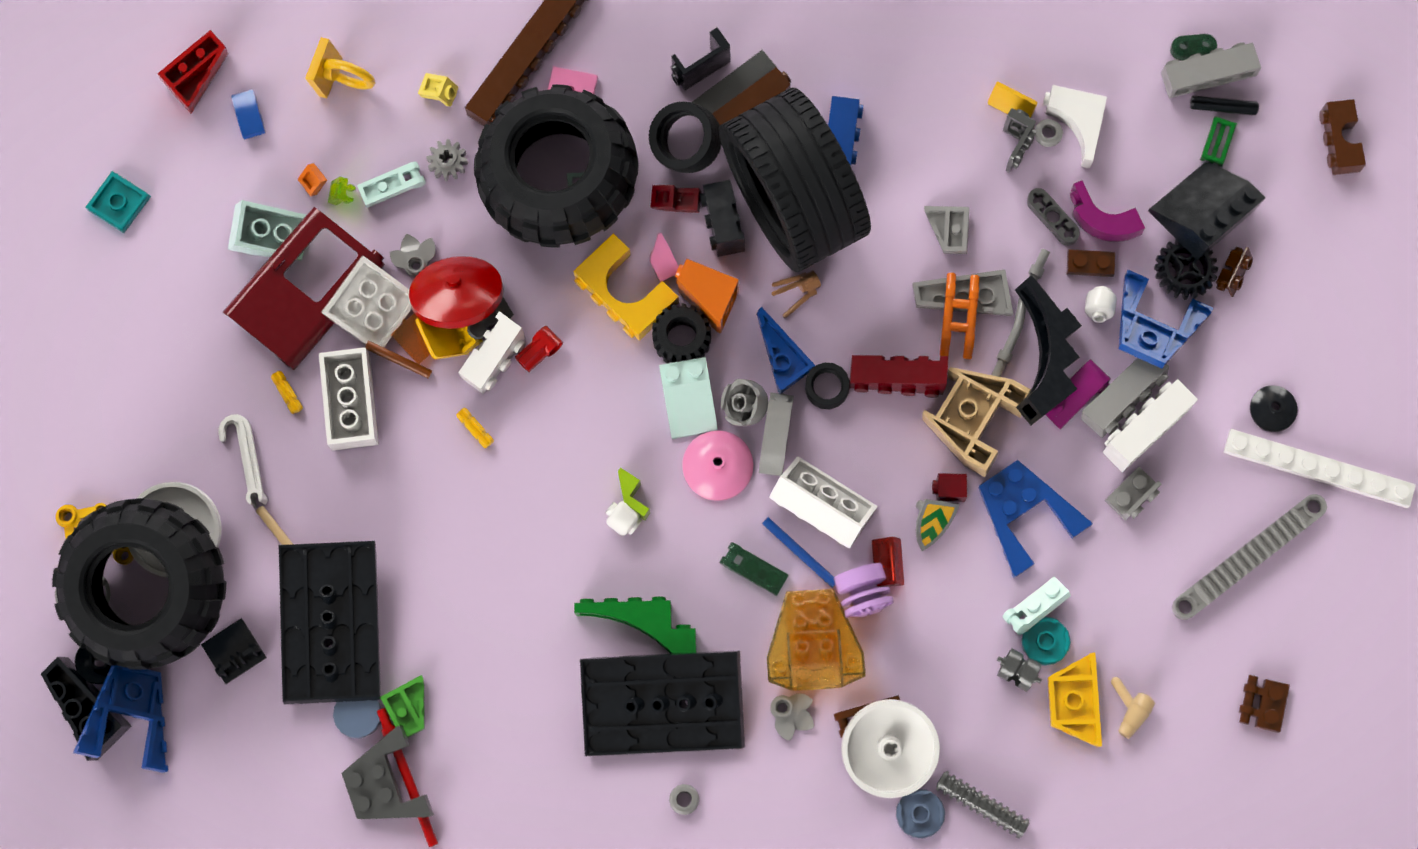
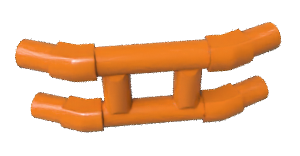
[939,272,980,359]

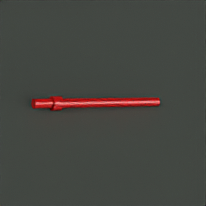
[377,708,438,848]

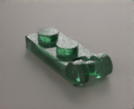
[719,542,789,597]

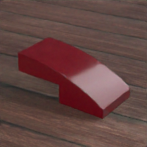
[650,185,701,213]

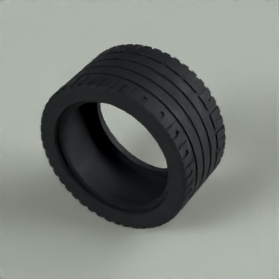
[719,88,871,272]

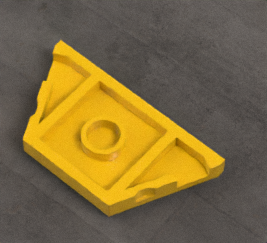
[1047,653,1102,747]

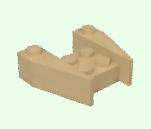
[922,367,1031,477]

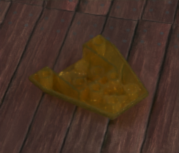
[767,589,866,691]

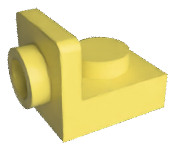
[418,73,458,106]

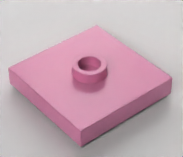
[548,66,598,94]

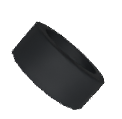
[805,362,850,409]

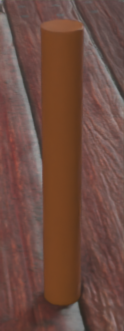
[365,340,432,379]

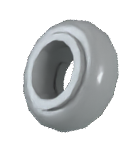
[1035,119,1063,147]
[669,784,699,815]

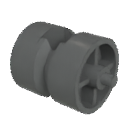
[997,648,1042,692]

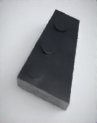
[700,180,745,257]

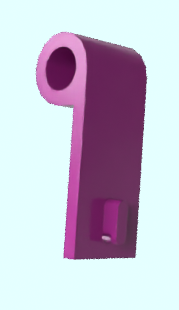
[1046,359,1111,429]

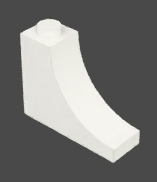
[1043,85,1107,168]

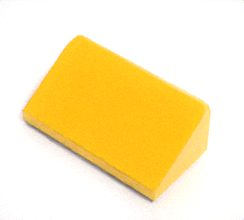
[988,82,1038,118]

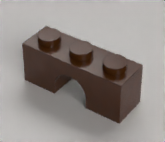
[1319,99,1366,175]

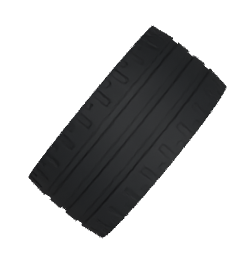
[648,102,722,173]

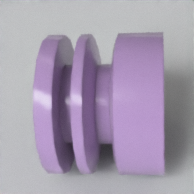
[834,563,894,618]

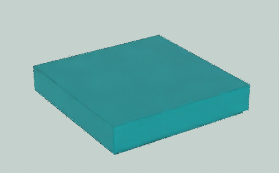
[85,171,151,233]

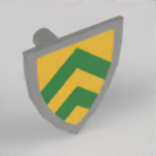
[916,499,960,551]

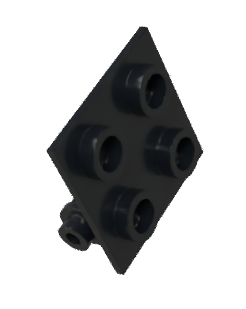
[201,618,267,684]

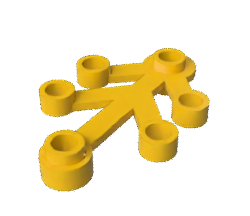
[55,503,134,565]

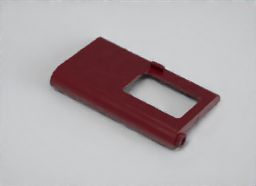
[222,207,385,370]

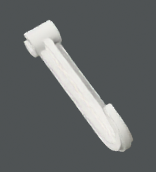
[218,414,268,508]

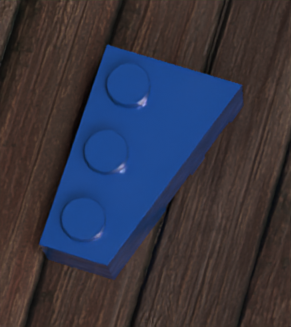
[828,96,864,166]

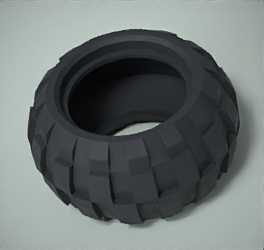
[474,84,639,248]
[52,498,227,670]

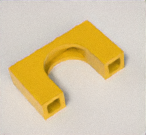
[573,233,679,341]

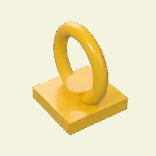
[305,37,375,98]

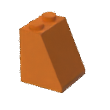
[675,259,739,334]

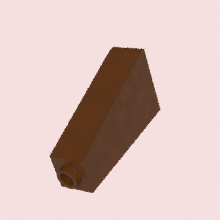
[712,67,791,125]

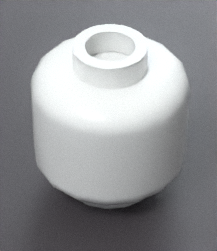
[1085,286,1117,323]
[605,500,642,536]

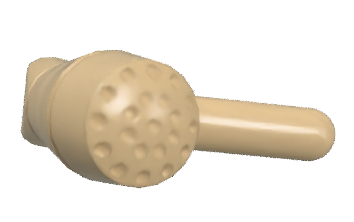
[1111,677,1155,739]

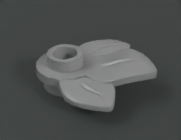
[390,234,435,277]
[770,693,814,741]

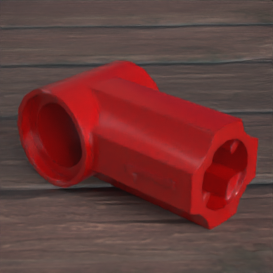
[515,326,563,372]

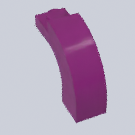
[1070,180,1145,242]

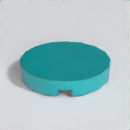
[1021,617,1071,666]

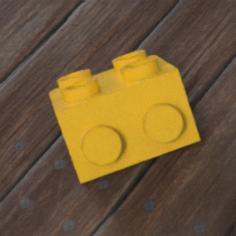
[415,318,483,359]

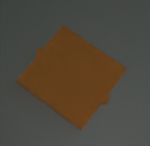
[391,313,430,364]

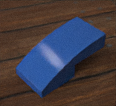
[231,89,266,140]

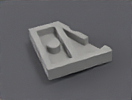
[924,206,970,254]

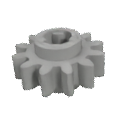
[426,139,468,181]

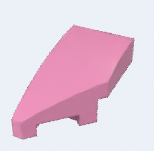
[650,232,679,282]

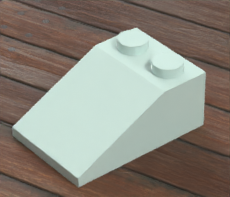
[228,200,306,261]
[659,357,718,439]

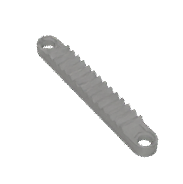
[1172,494,1327,620]

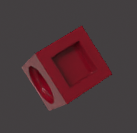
[932,473,967,502]

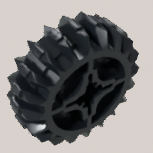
[1154,239,1218,300]

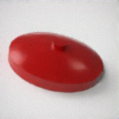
[409,256,503,329]

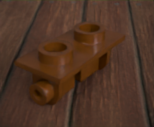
[1216,247,1253,297]

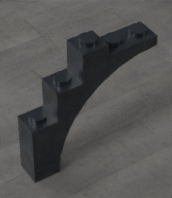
[1015,275,1082,426]

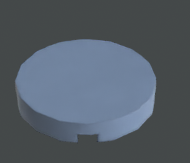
[333,700,381,739]
[896,789,945,839]

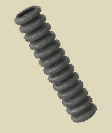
[936,771,1030,839]

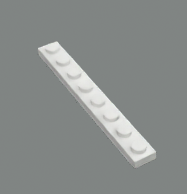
[1223,429,1416,508]

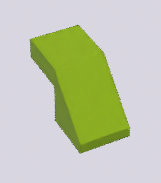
[618,468,650,520]

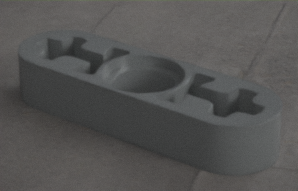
[1027,188,1080,246]

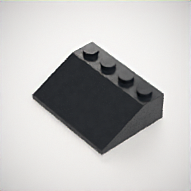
[1148,161,1266,260]

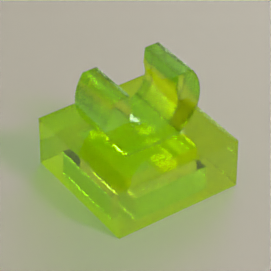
[328,176,356,205]

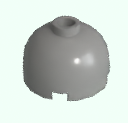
[721,379,769,426]

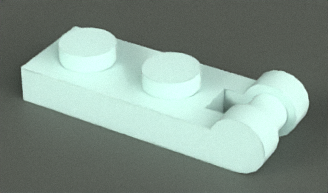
[357,162,426,208]
[1003,577,1071,635]

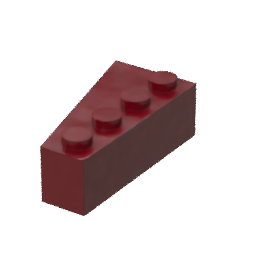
[849,355,948,398]

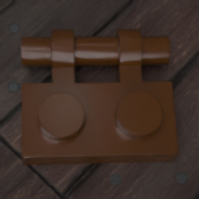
[1239,675,1290,733]

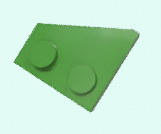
[380,675,425,738]

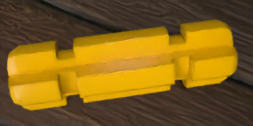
[271,371,303,414]
[456,408,494,448]

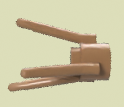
[771,270,821,318]

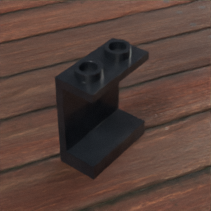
[670,27,730,91]

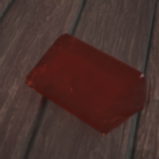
[872,537,904,587]

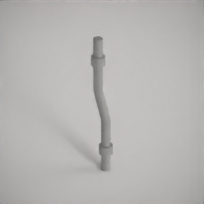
[991,249,1050,377]

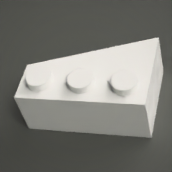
[458,311,526,394]

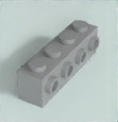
[1161,42,1261,98]
[1081,358,1169,438]

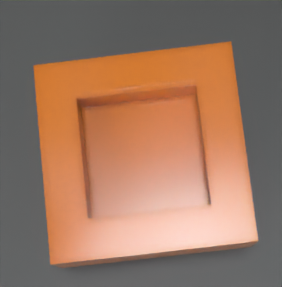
[298,163,327,197]

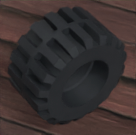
[652,303,711,363]

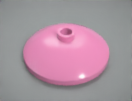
[683,431,753,501]

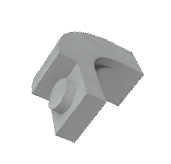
[759,393,794,476]

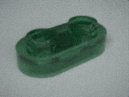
[1170,34,1217,61]

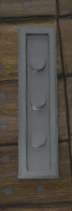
[691,50,776,113]

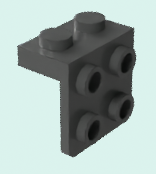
[1003,108,1037,173]

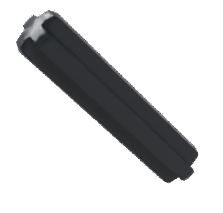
[1190,96,1259,115]

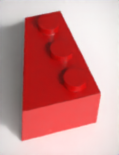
[157,30,228,113]

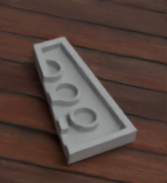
[912,269,1013,316]

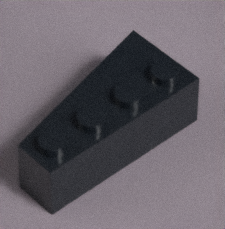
[41,657,131,761]

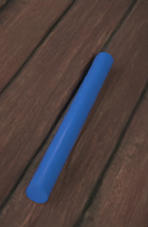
[762,517,835,588]

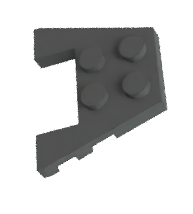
[341,725,434,819]

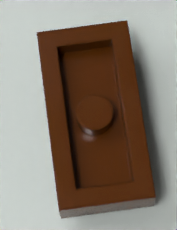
[1067,249,1115,277]

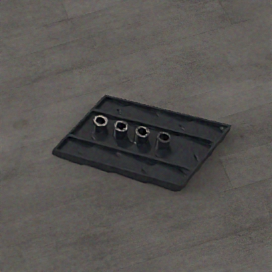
[279,541,381,705]
[580,651,745,756]

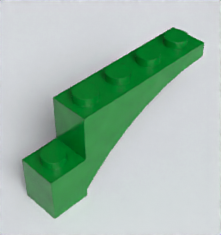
[574,596,696,654]

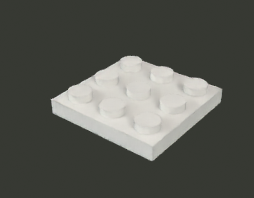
[321,256,412,347]

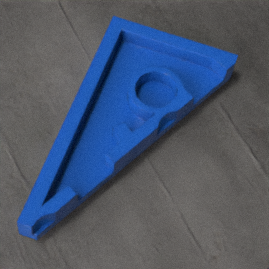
[757,307,815,394]

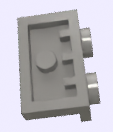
[1105,467,1161,521]

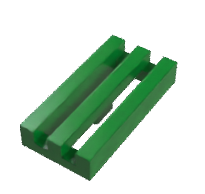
[1200,116,1237,167]

